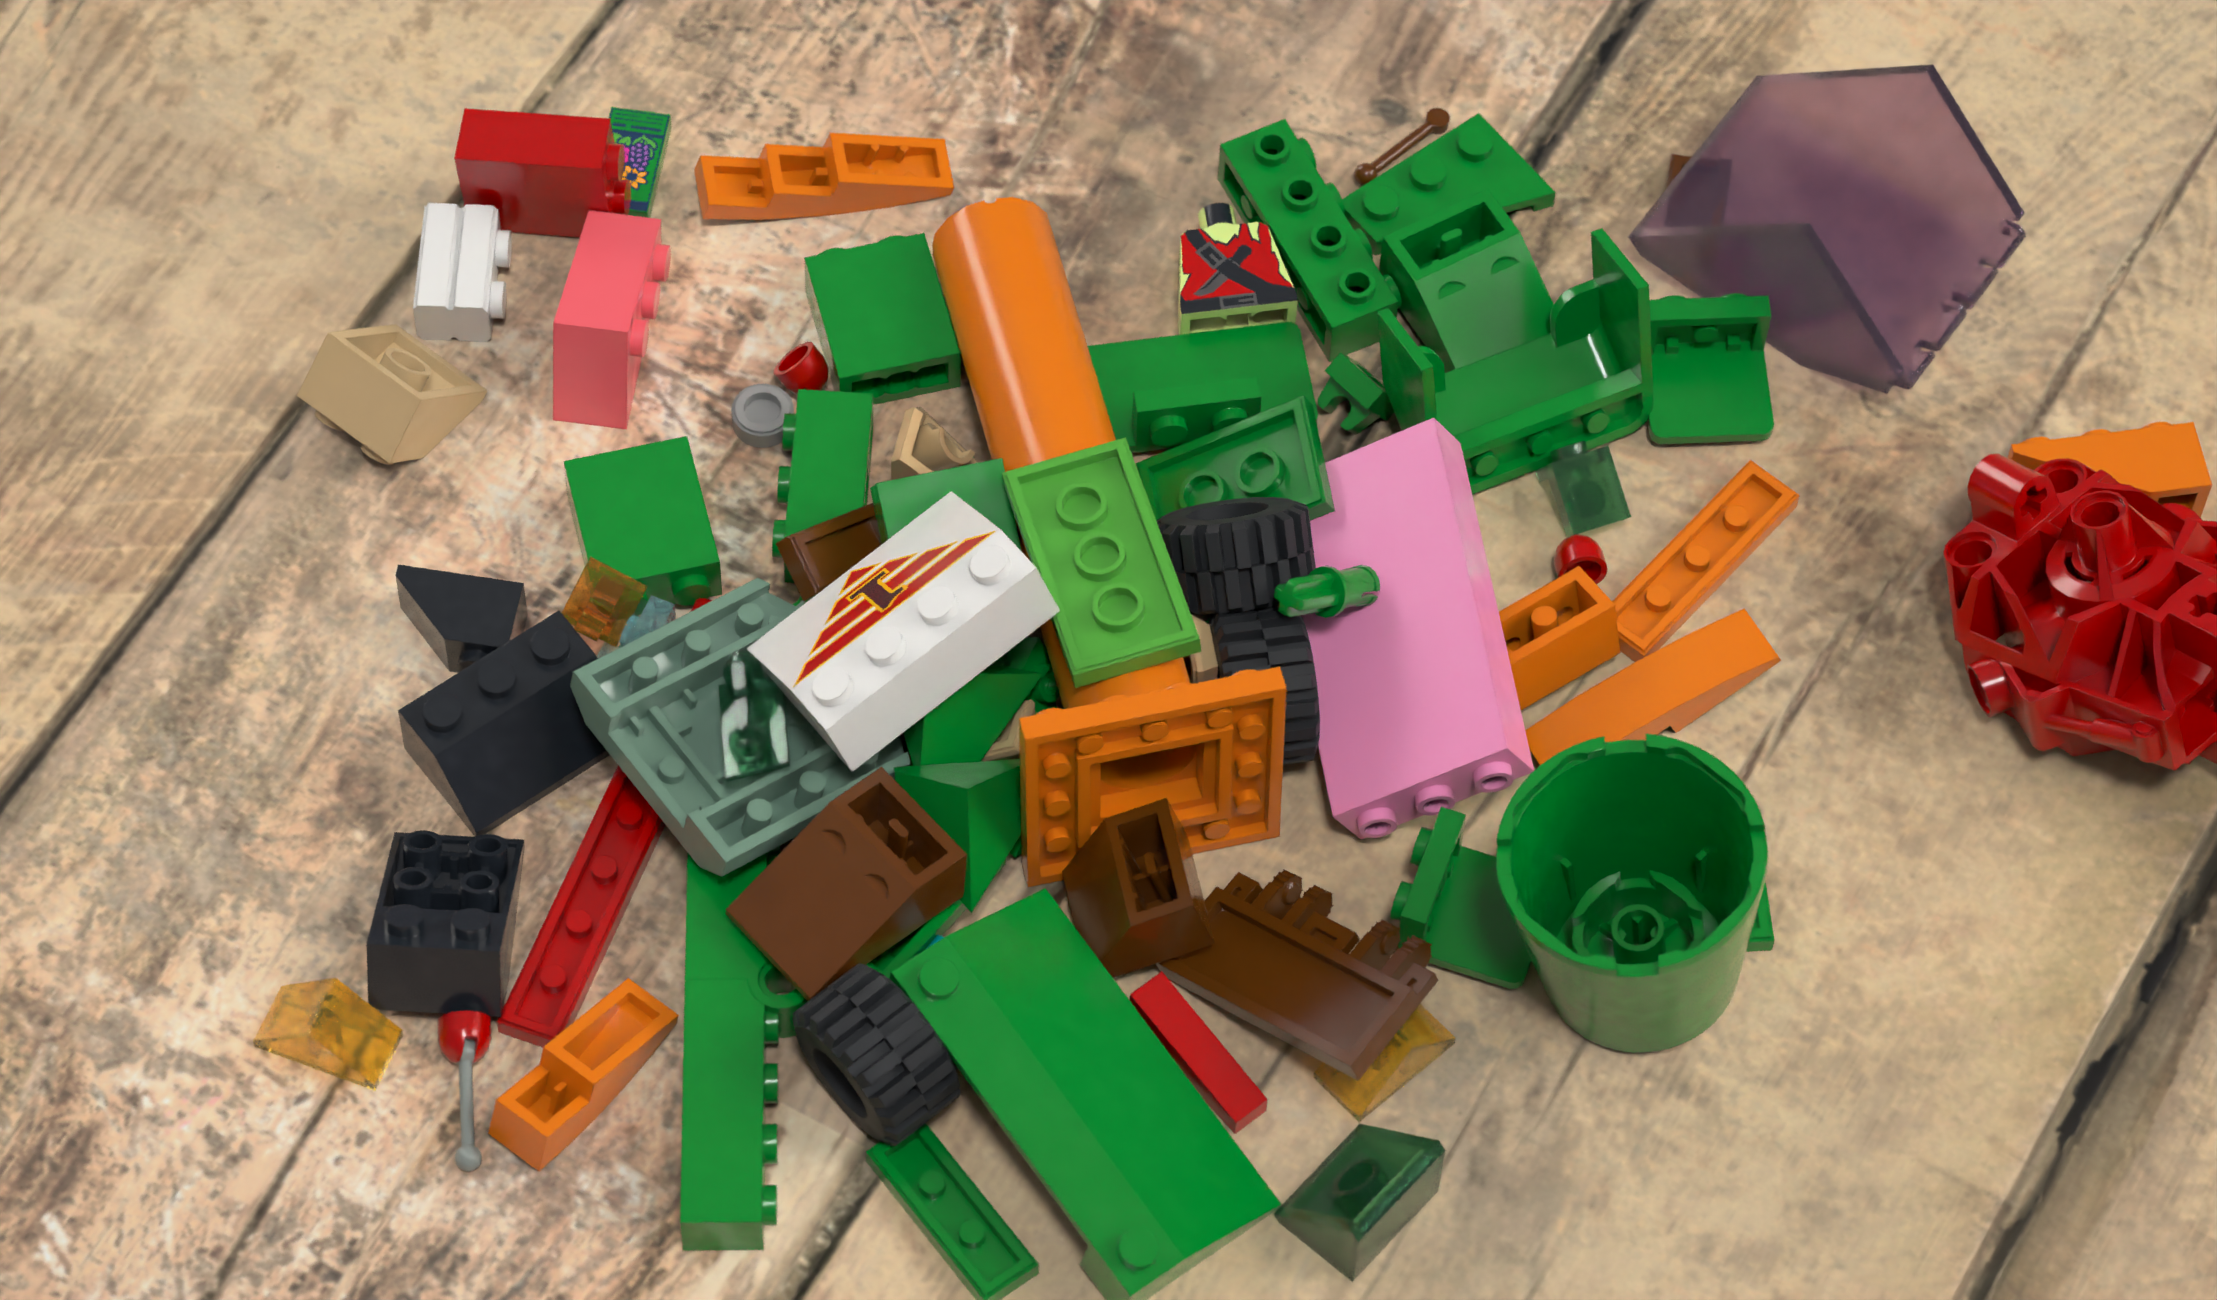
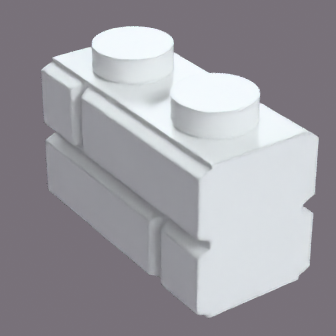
[413,203,512,342]

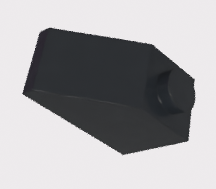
[395,564,528,673]

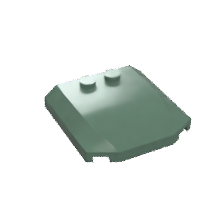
[570,578,910,876]

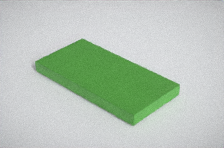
[1002,437,1202,688]

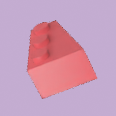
[553,210,671,430]

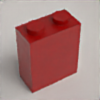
[454,108,631,237]

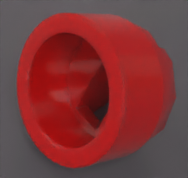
[774,342,829,396]
[1554,534,1608,584]

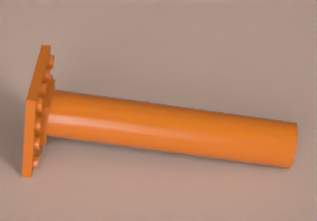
[932,197,1287,887]

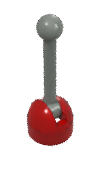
[437,1011,491,1172]

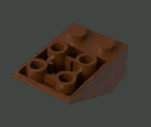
[726,766,967,1001]

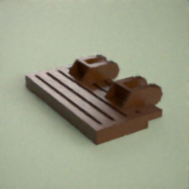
[1156,869,1439,1081]

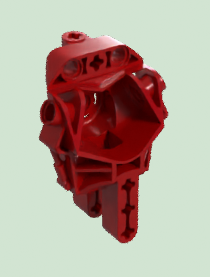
[1943,453,2217,771]

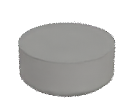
[731,384,794,448]

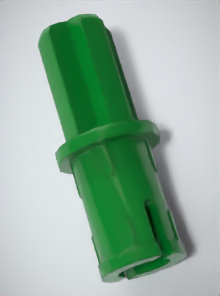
[1274,565,1380,618]

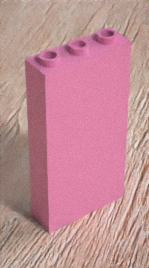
[1301,418,1534,840]

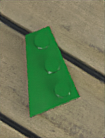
[1342,113,1556,256]

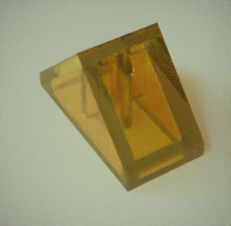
[253,978,403,1091]
[1314,1004,1456,1123]

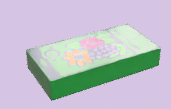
[609,107,672,218]

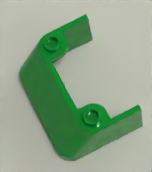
[1377,228,1654,495]

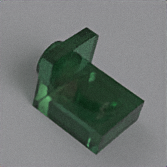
[1536,441,1631,537]

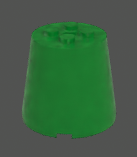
[1496,734,1768,1052]

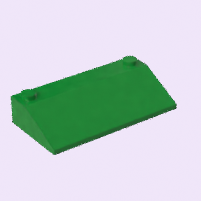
[889,888,1282,1300]

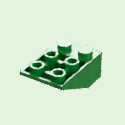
[1379,188,1554,373]

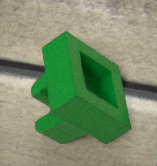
[1317,352,1394,434]

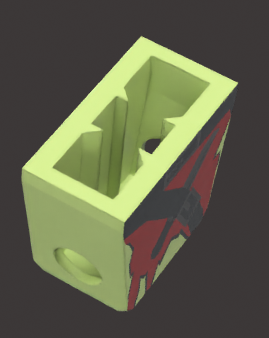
[1178,203,1298,335]

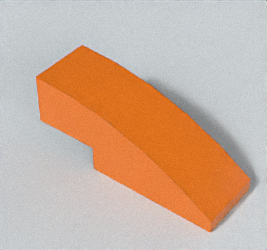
[488,978,679,1171]

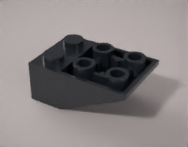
[366,830,524,1017]

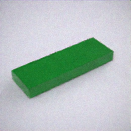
[866,1123,1039,1300]

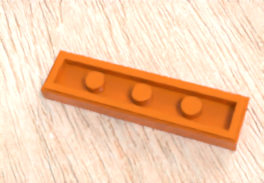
[1612,460,1800,662]

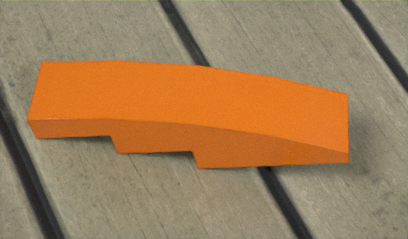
[694,133,954,220]
[1525,608,1781,765]

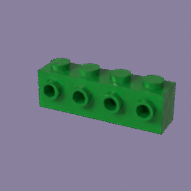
[1218,119,1402,362]

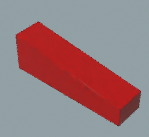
[1130,971,1268,1134]

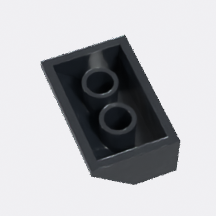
[398,610,610,837]

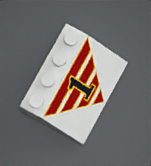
[746,491,1060,772]

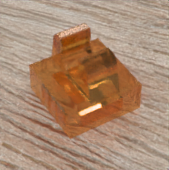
[561,557,648,647]

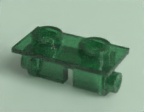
[718,651,790,782]

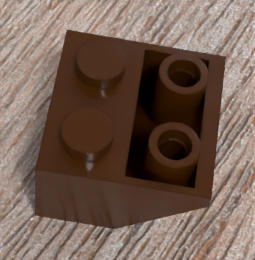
[1062,798,1215,978]

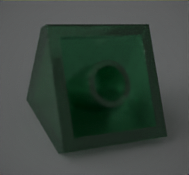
[1273,1124,1446,1282]

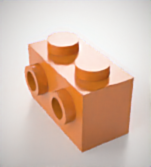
[1499,566,1620,710]

